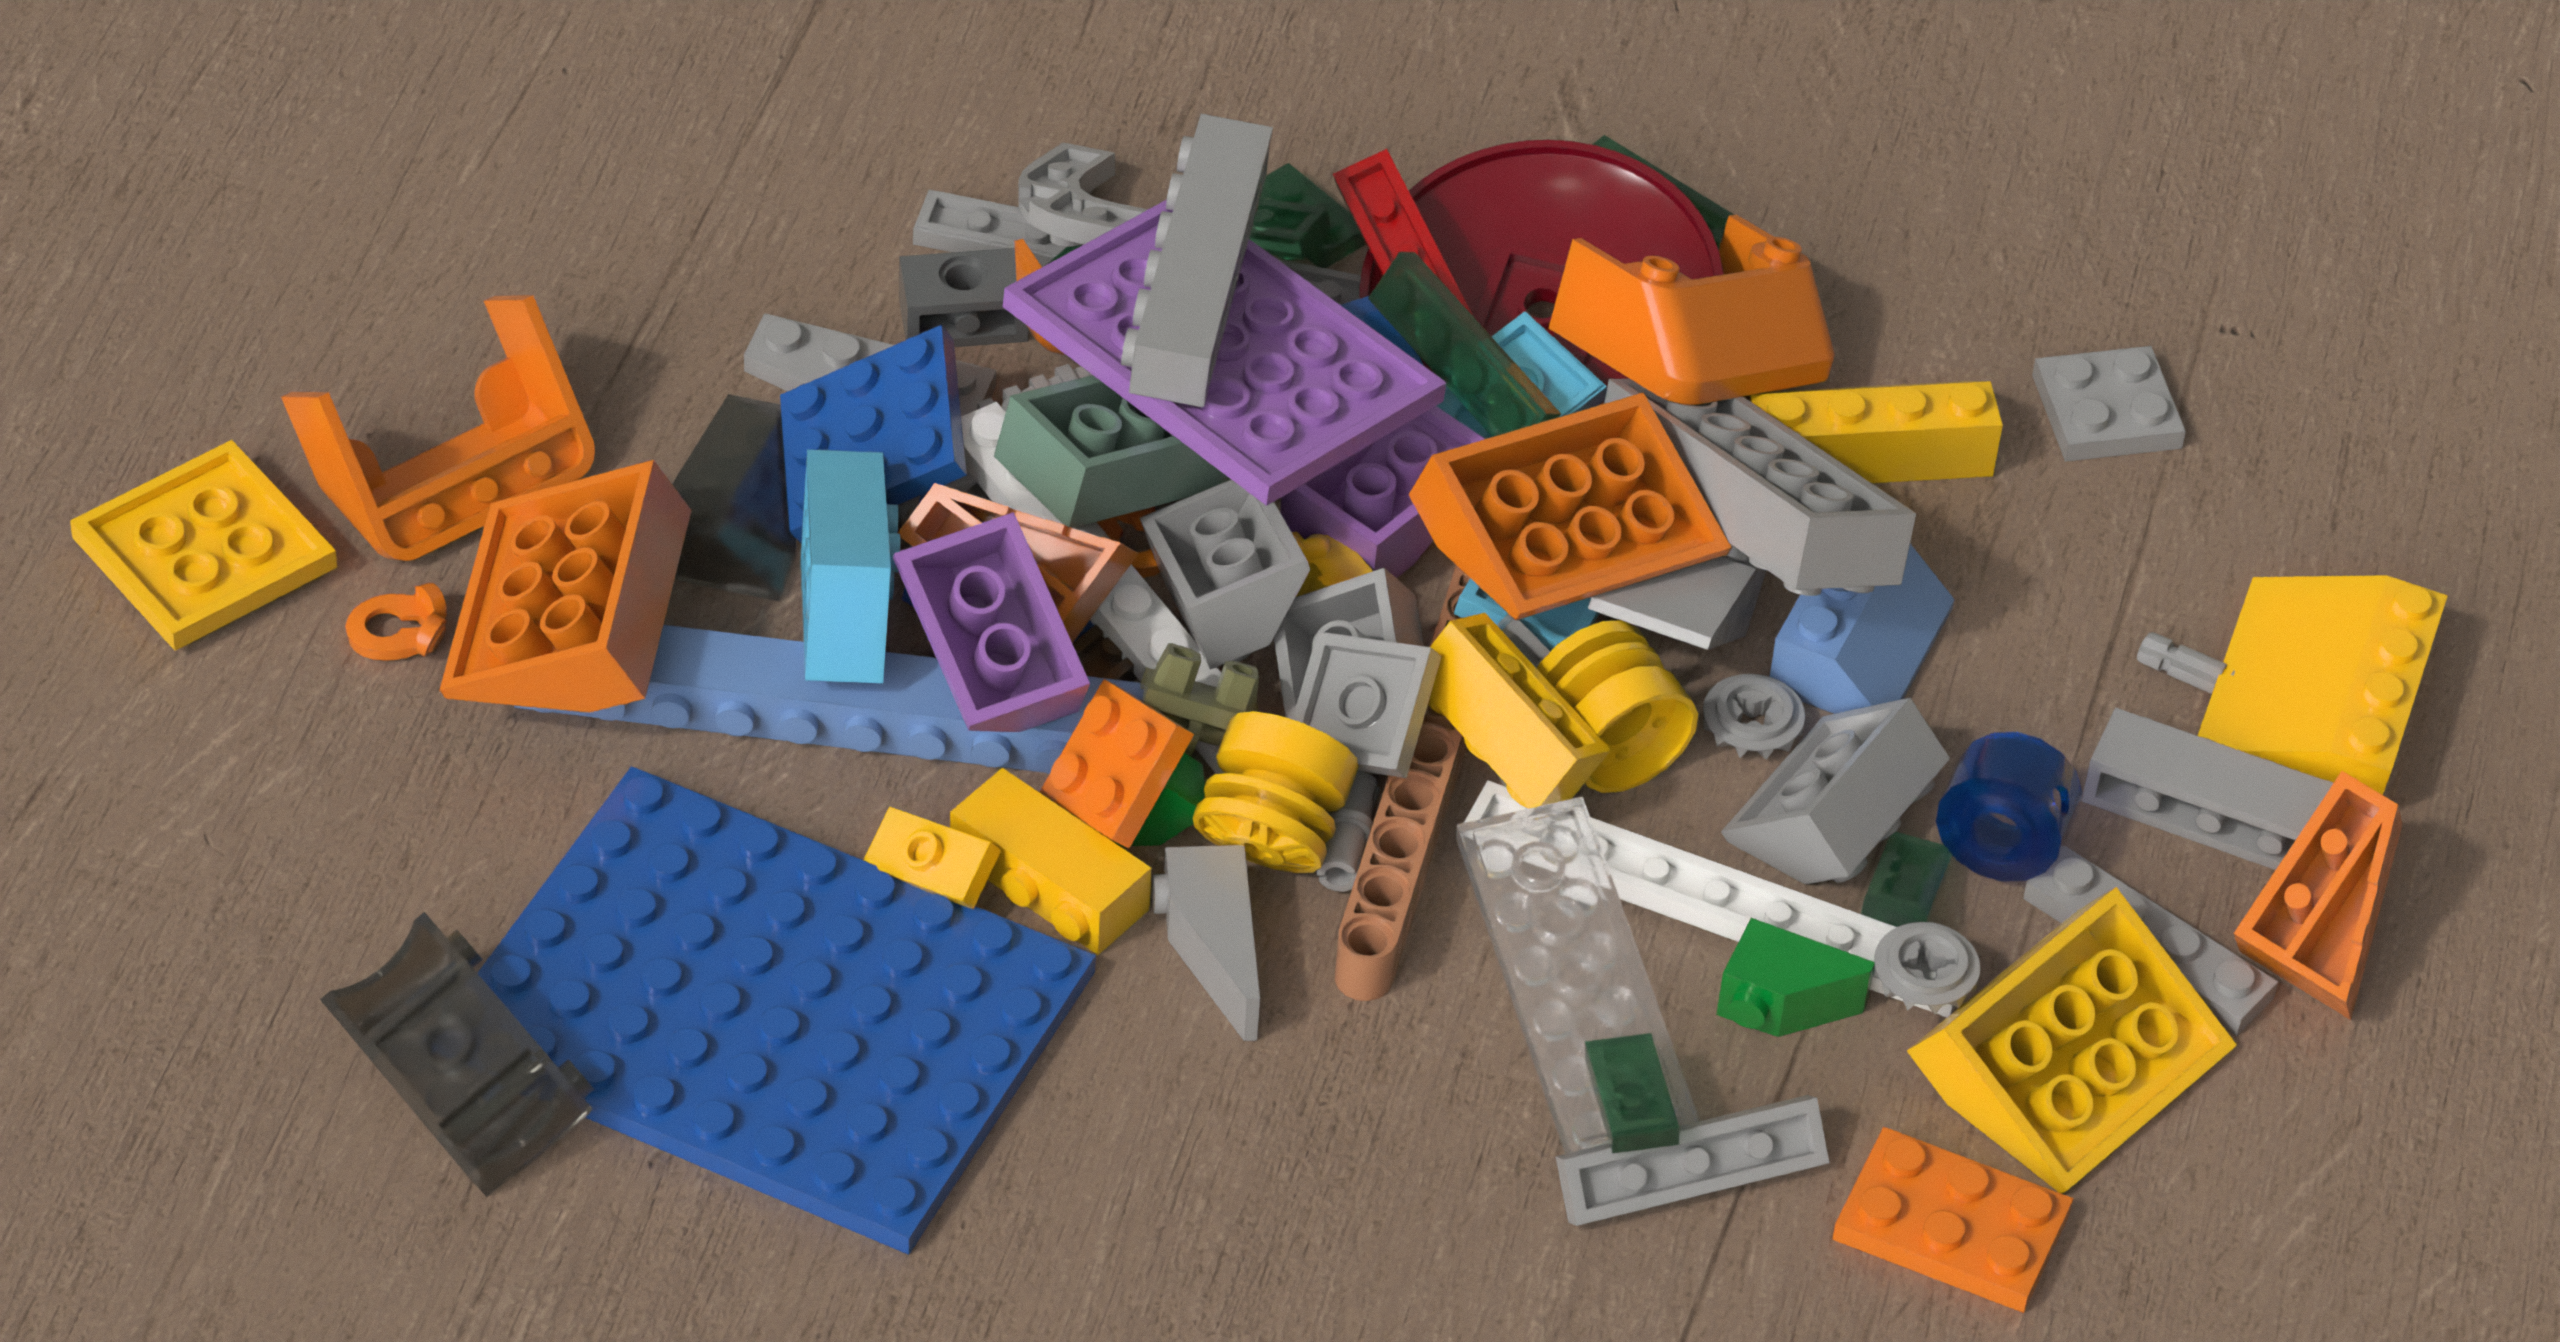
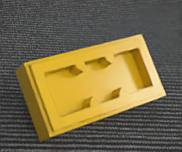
[863,807,1002,909]

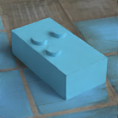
[800,449,900,683]

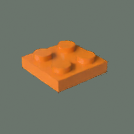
[1039,679,1194,848]

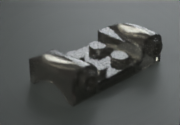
[320,912,595,1197]

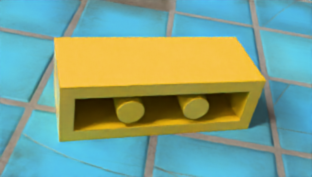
[1428,613,1611,814]
[950,768,1152,955]

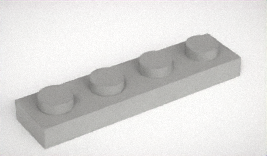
[2023,846,2278,1036]
[1556,1095,1829,1226]

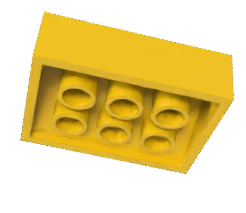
[2197,575,2448,795]
[1907,887,2237,1194]

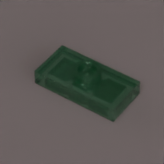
[1861,832,1954,927]
[1585,1033,1680,1154]

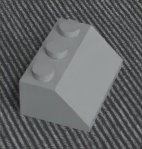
[1140,480,1310,670]
[1721,698,1950,884]

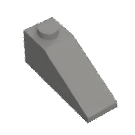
[1152,845,1260,1041]

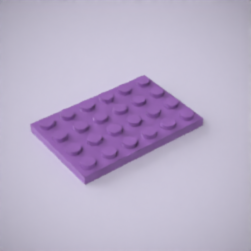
[1003,200,1447,506]

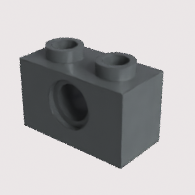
[899,248,1028,347]

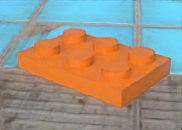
[1832,1126,2074,1313]

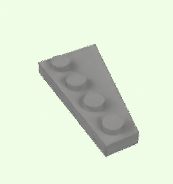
[744,313,997,417]

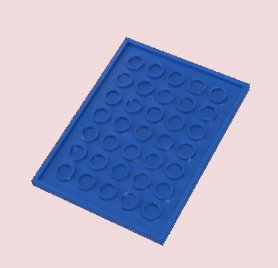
[430,766,1096,1255]

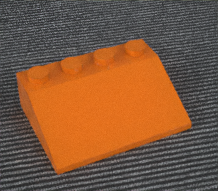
[1409,392,1732,620]
[439,460,692,713]

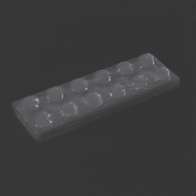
[1456,797,1700,1154]

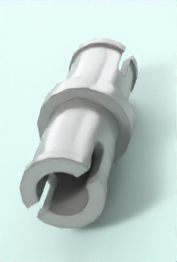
[1317,771,1380,892]

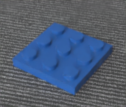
[780,325,967,543]

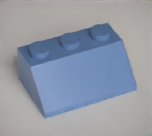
[1770,544,1955,714]

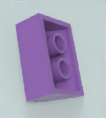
[893,512,1090,732]

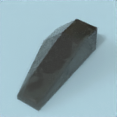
[672,394,796,601]

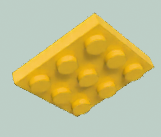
[70,440,337,651]

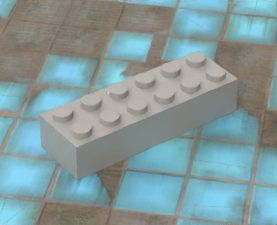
[1604,378,1916,596]

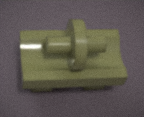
[1140,643,1259,757]

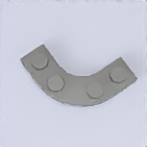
[1018,142,1148,247]

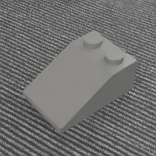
[1588,546,1767,650]
[1274,568,1424,745]

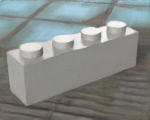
[2081,707,2333,870]

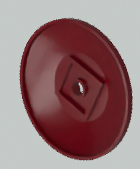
[1359,139,1724,406]

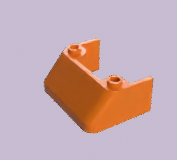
[1549,214,1835,405]
[281,295,595,561]

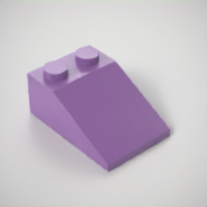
[1280,406,1485,578]

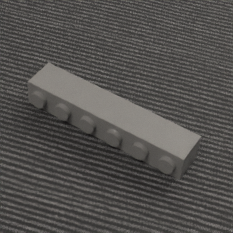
[1121,114,1273,408]

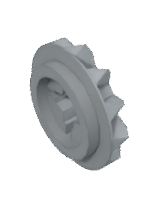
[1703,674,1805,760]
[1873,922,1980,1015]

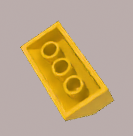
[1743,381,2003,483]

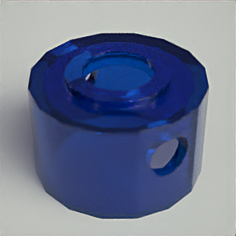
[1935,732,2083,882]

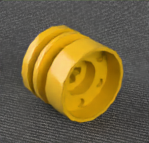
[1537,620,1699,793]
[1193,711,1359,873]

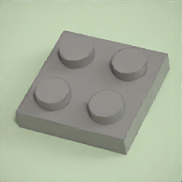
[2032,346,2186,462]
[1292,632,1442,778]

